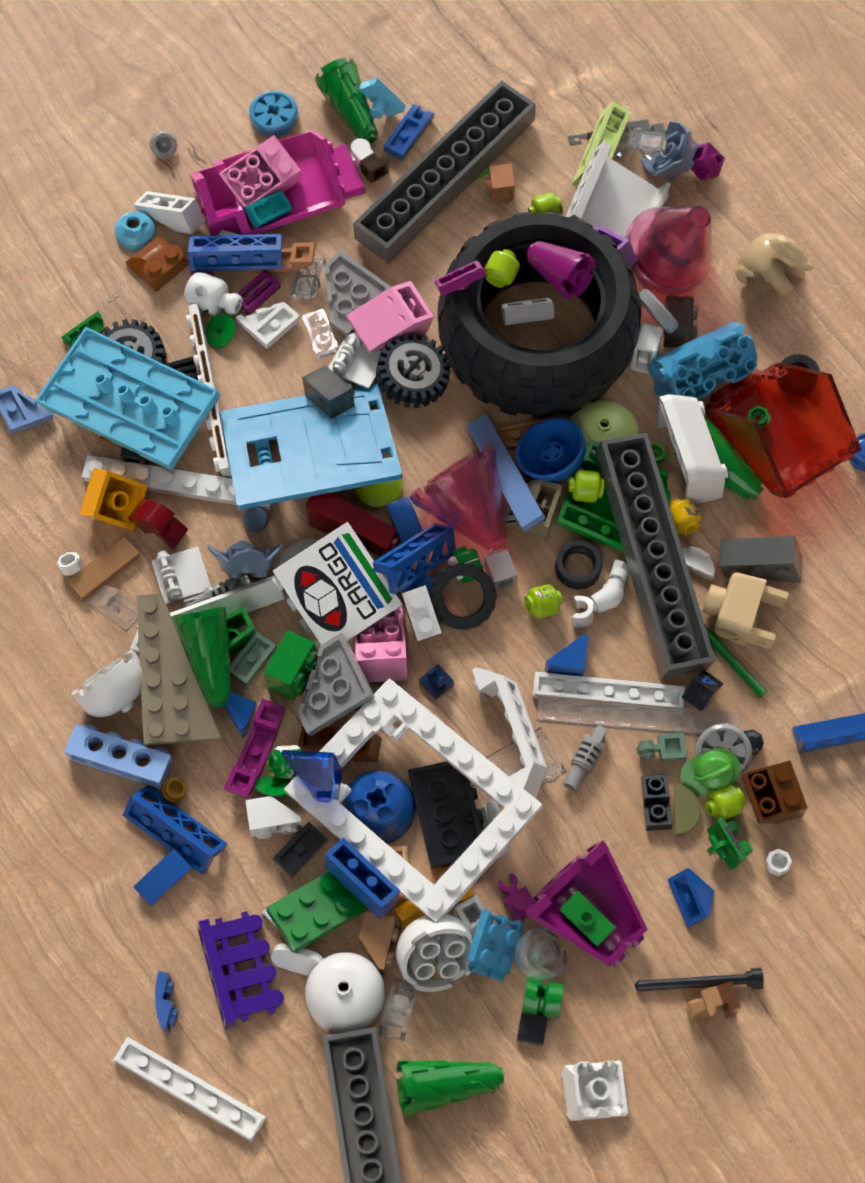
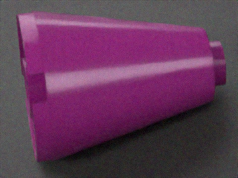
[527,241,596,300]

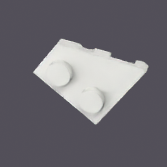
[235,302,300,349]

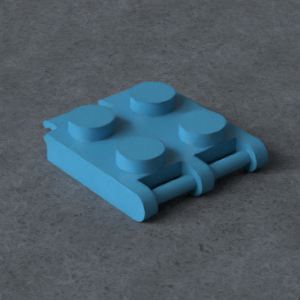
[466,909,524,981]

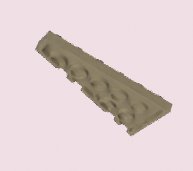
[136,594,222,746]

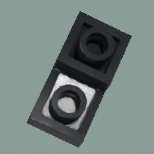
[641,775,672,831]

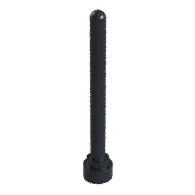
[634,967,764,991]

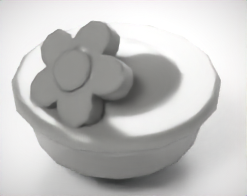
[149,131,177,159]

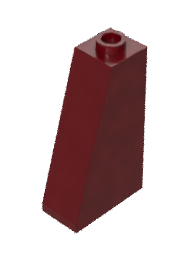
[306,493,400,556]

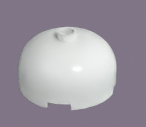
[71,650,142,717]
[396,914,473,992]
[305,952,385,1034]

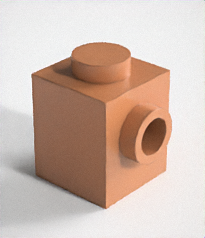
[486,163,515,201]

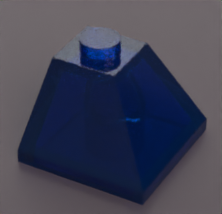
[281,750,342,803]

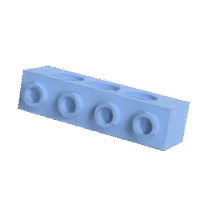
[64,724,174,789]

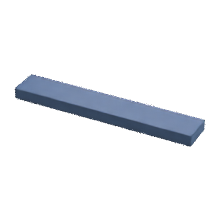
[466,413,545,531]

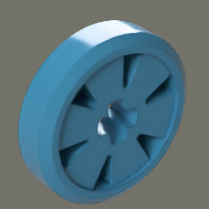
[249,91,298,136]

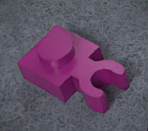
[498,873,536,921]

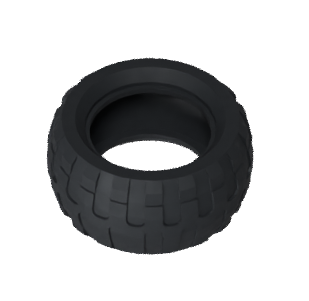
[437,212,642,419]

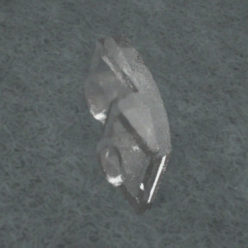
[291,257,326,300]
[302,309,339,359]

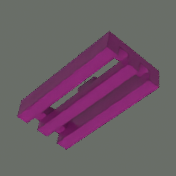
[237,269,281,315]

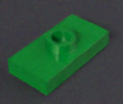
[559,891,616,947]

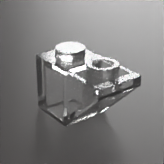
[378,979,420,1041]

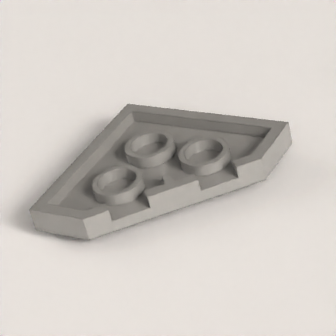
[325,250,391,338]
[297,633,375,736]

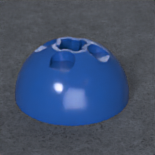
[516,418,586,483]
[340,770,416,844]

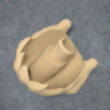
[735,233,814,297]

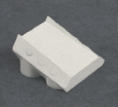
[561,1060,628,1121]

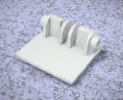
[326,332,381,389]
[152,547,211,604]

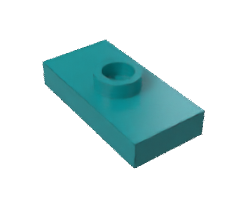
[244,189,293,229]

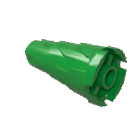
[315,57,378,144]
[674,417,764,500]
[175,607,231,709]
[396,1059,504,1116]

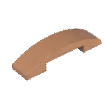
[241,242,316,273]

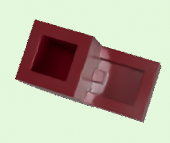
[128,499,188,548]

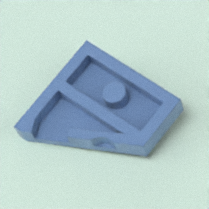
[0,385,53,435]

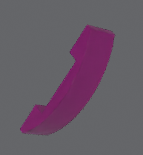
[224,699,286,798]

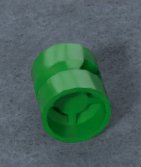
[521,978,564,1019]

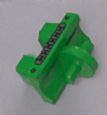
[707,817,753,870]

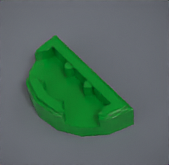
[61,311,104,346]

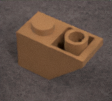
[359,911,400,975]

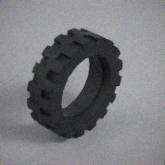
[430,563,497,630]

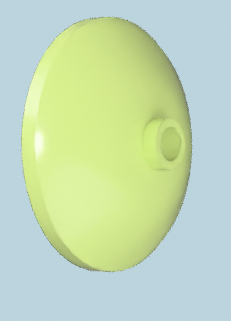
[570,400,639,447]

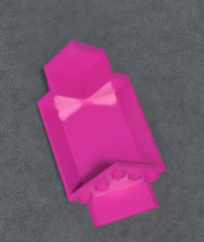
[190,130,366,236]

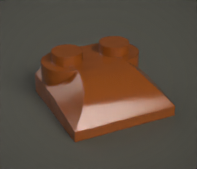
[125,235,189,292]

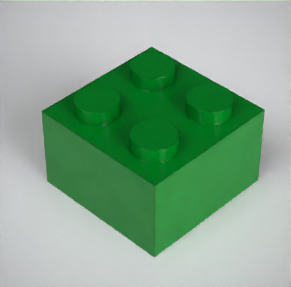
[264,630,317,702]

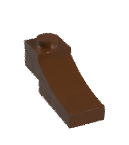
[298,727,382,762]

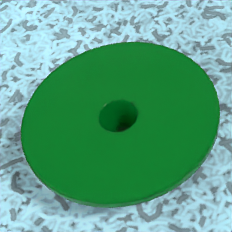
[205,314,235,348]
[256,776,291,796]

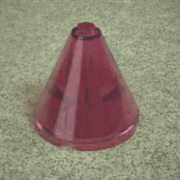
[625,206,712,295]
[409,443,507,551]

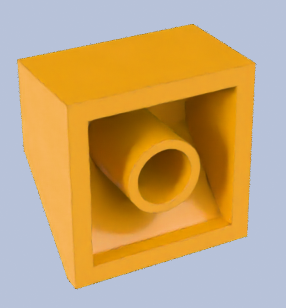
[79,468,148,531]

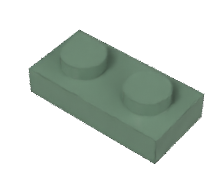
[229,632,277,686]

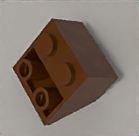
[741,760,808,823]

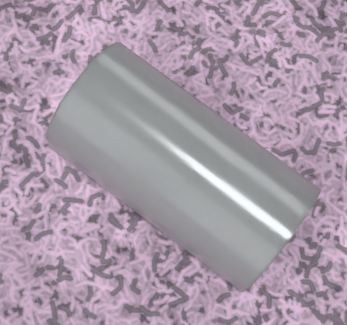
[501,298,554,326]

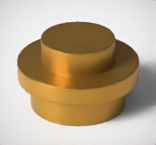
[161,777,187,803]

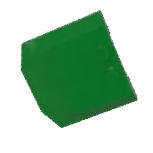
[555,439,671,554]

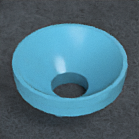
[115,211,156,250]

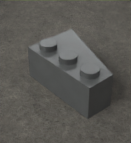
[719,536,802,583]

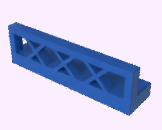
[188,234,282,271]
[372,523,456,594]
[792,713,865,753]
[123,785,228,875]

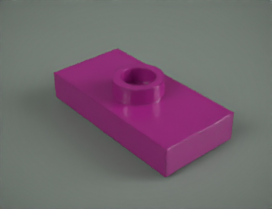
[434,261,486,296]

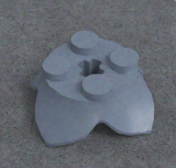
[641,121,699,181]
[208,540,283,578]

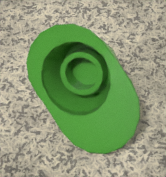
[680,748,740,797]

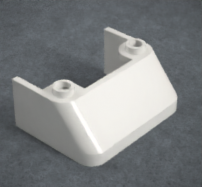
[657,394,728,505]

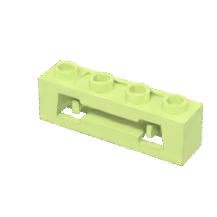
[572,101,631,188]

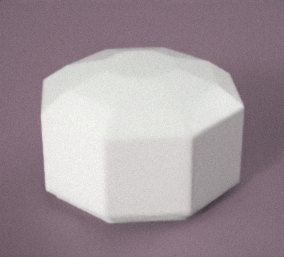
[57,552,83,575]
[765,849,792,877]

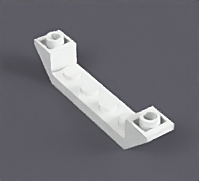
[472,667,547,799]

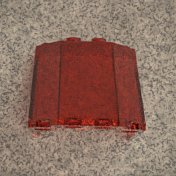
[705,363,862,499]

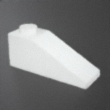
[133,191,205,234]

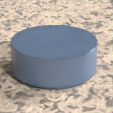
[243,507,268,532]

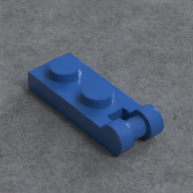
[383,104,434,160]

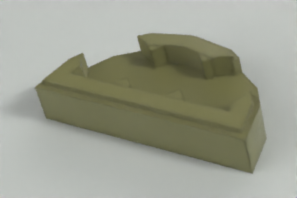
[674,785,701,837]

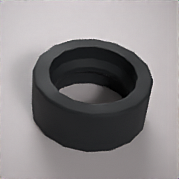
[555,540,602,590]

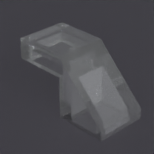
[614,129,667,161]

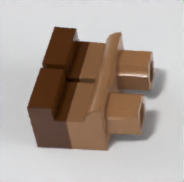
[685,981,741,1025]

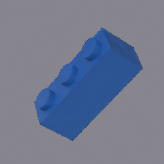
[324,837,400,919]

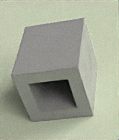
[484,549,518,591]

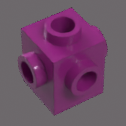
[690,142,725,181]

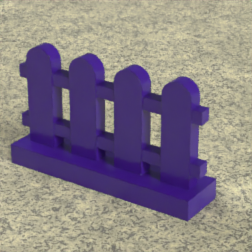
[197,911,284,1029]

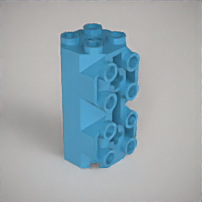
[647,321,758,400]

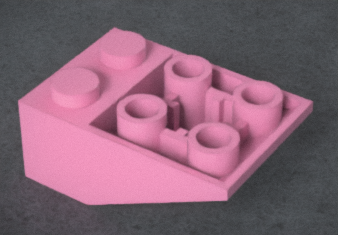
[219,135,302,208]
[346,281,434,353]
[355,608,408,682]

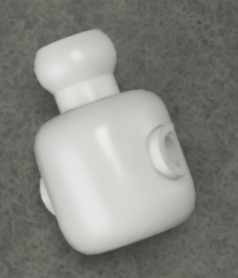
[184,272,243,316]

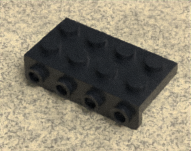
[408,761,484,870]

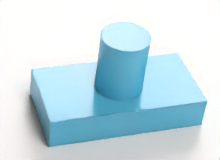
[359,78,406,119]

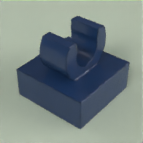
[419,664,454,700]

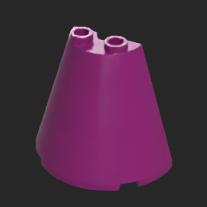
[525,841,648,966]

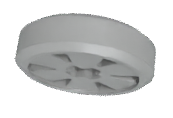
[639,289,679,334]
[695,723,752,776]

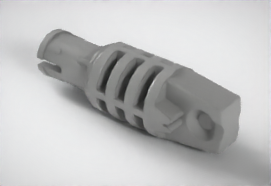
[184,574,251,607]
[562,725,607,792]

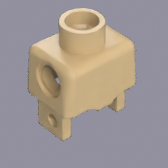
[702,572,789,650]

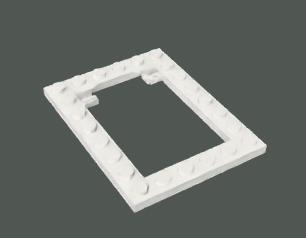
[284,678,543,922]

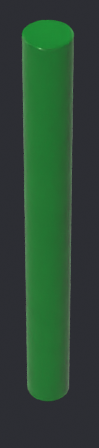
[704,623,767,698]

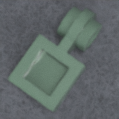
[636,733,687,762]

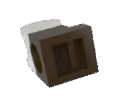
[351,139,389,183]

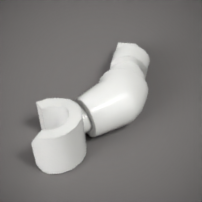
[571,559,629,628]

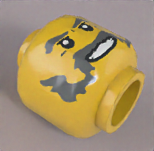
[669,499,702,536]

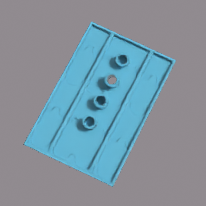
[35,327,221,470]

